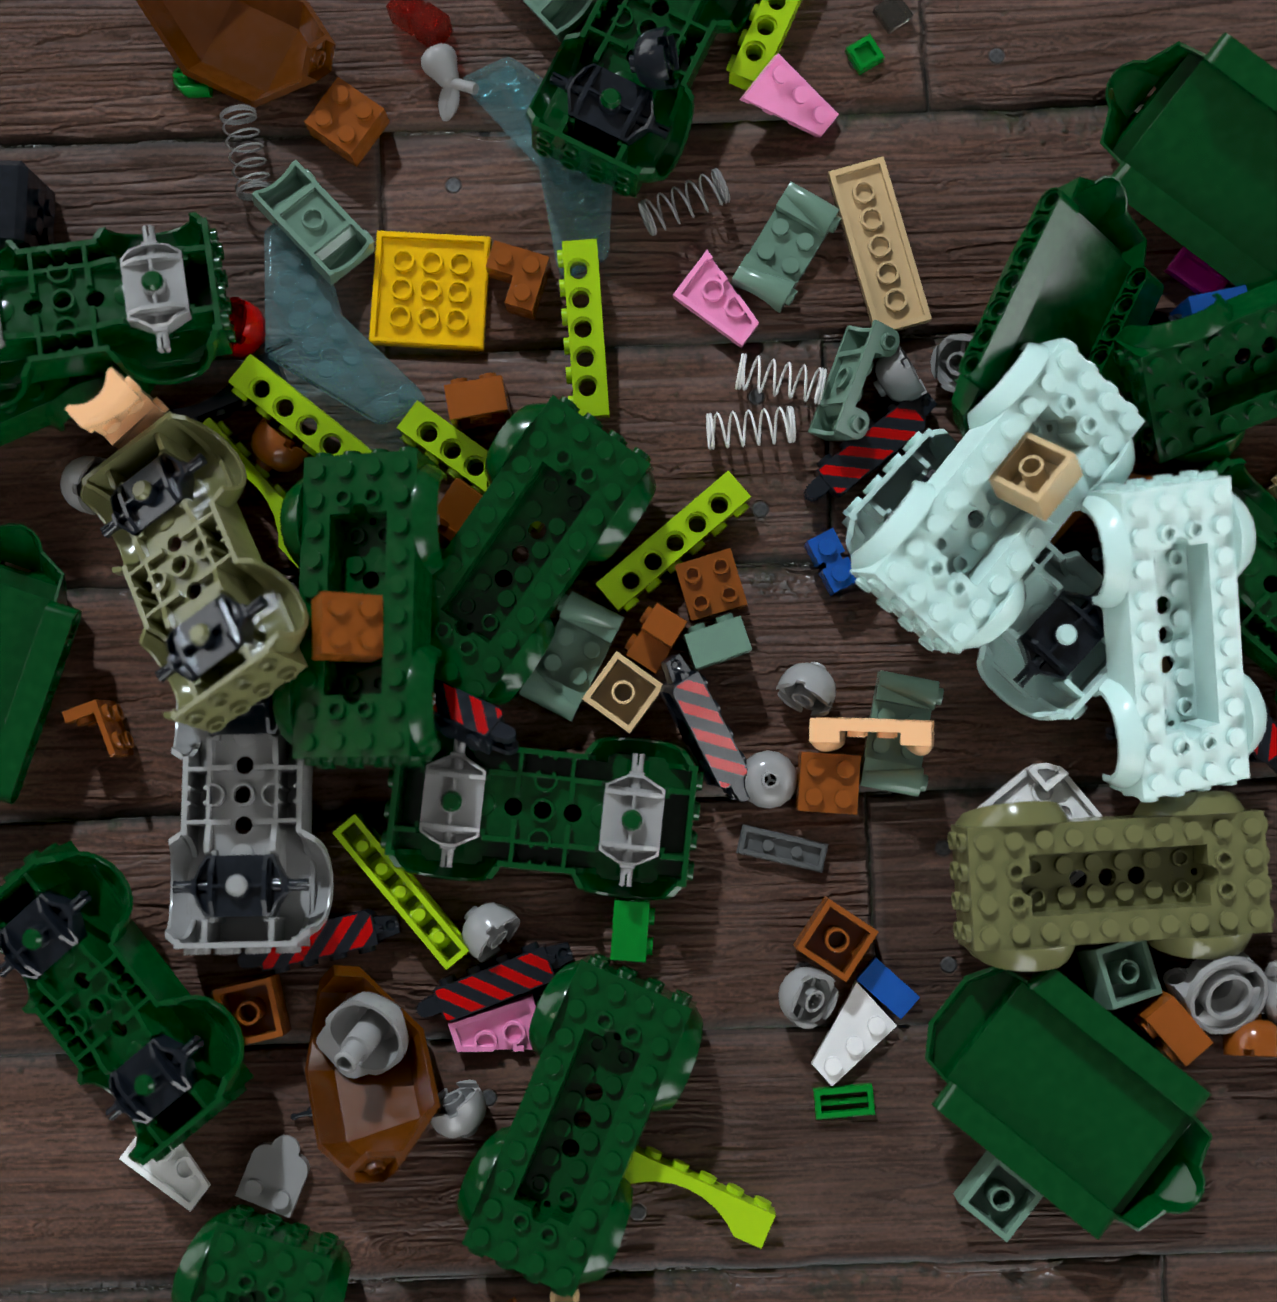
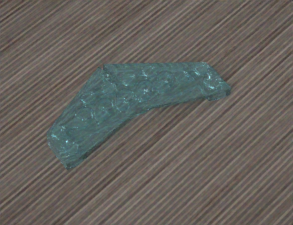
[463,57,613,279]
[264,223,426,424]

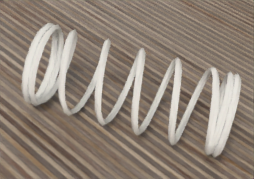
[735,353,827,405]
[706,406,796,450]

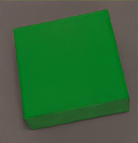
[845,34,885,75]

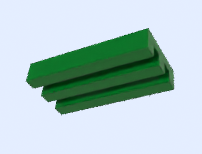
[813,1083,875,1120]

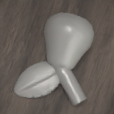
[421,43,479,122]

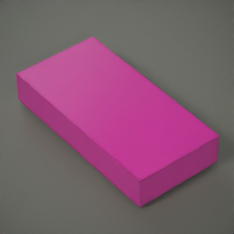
[1164,246,1229,295]

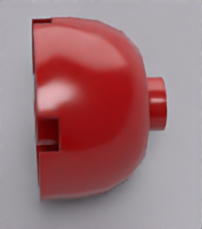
[227,297,266,357]

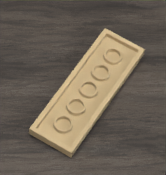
[827,156,932,331]

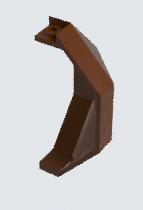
[136,0,336,108]
[305,965,440,1184]

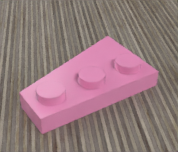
[740,54,839,138]
[673,250,759,348]
[448,993,537,1052]

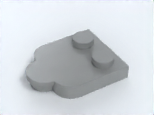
[235,1135,310,1218]

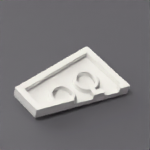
[811,980,897,1086]
[119,1137,211,1212]

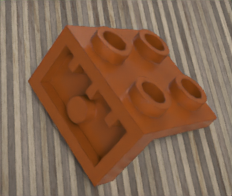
[438,478,483,549]
[675,548,748,621]
[62,699,135,757]

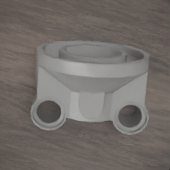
[1163,950,1269,1034]

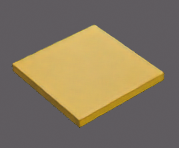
[369,231,491,351]

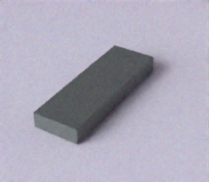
[736,824,828,873]

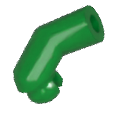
[172,68,213,98]

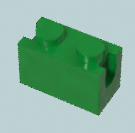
[610,898,655,962]

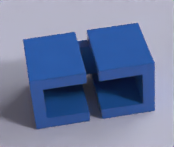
[804,528,857,596]

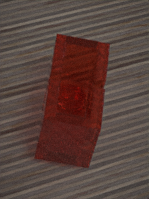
[386,0,453,48]

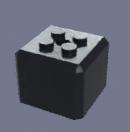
[0,160,56,251]

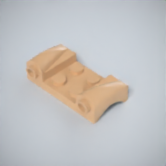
[65,367,169,449]
[809,717,935,756]

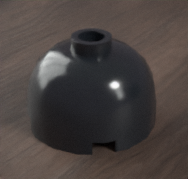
[629,26,679,90]

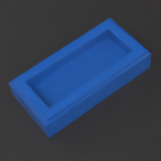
[855,956,920,1019]

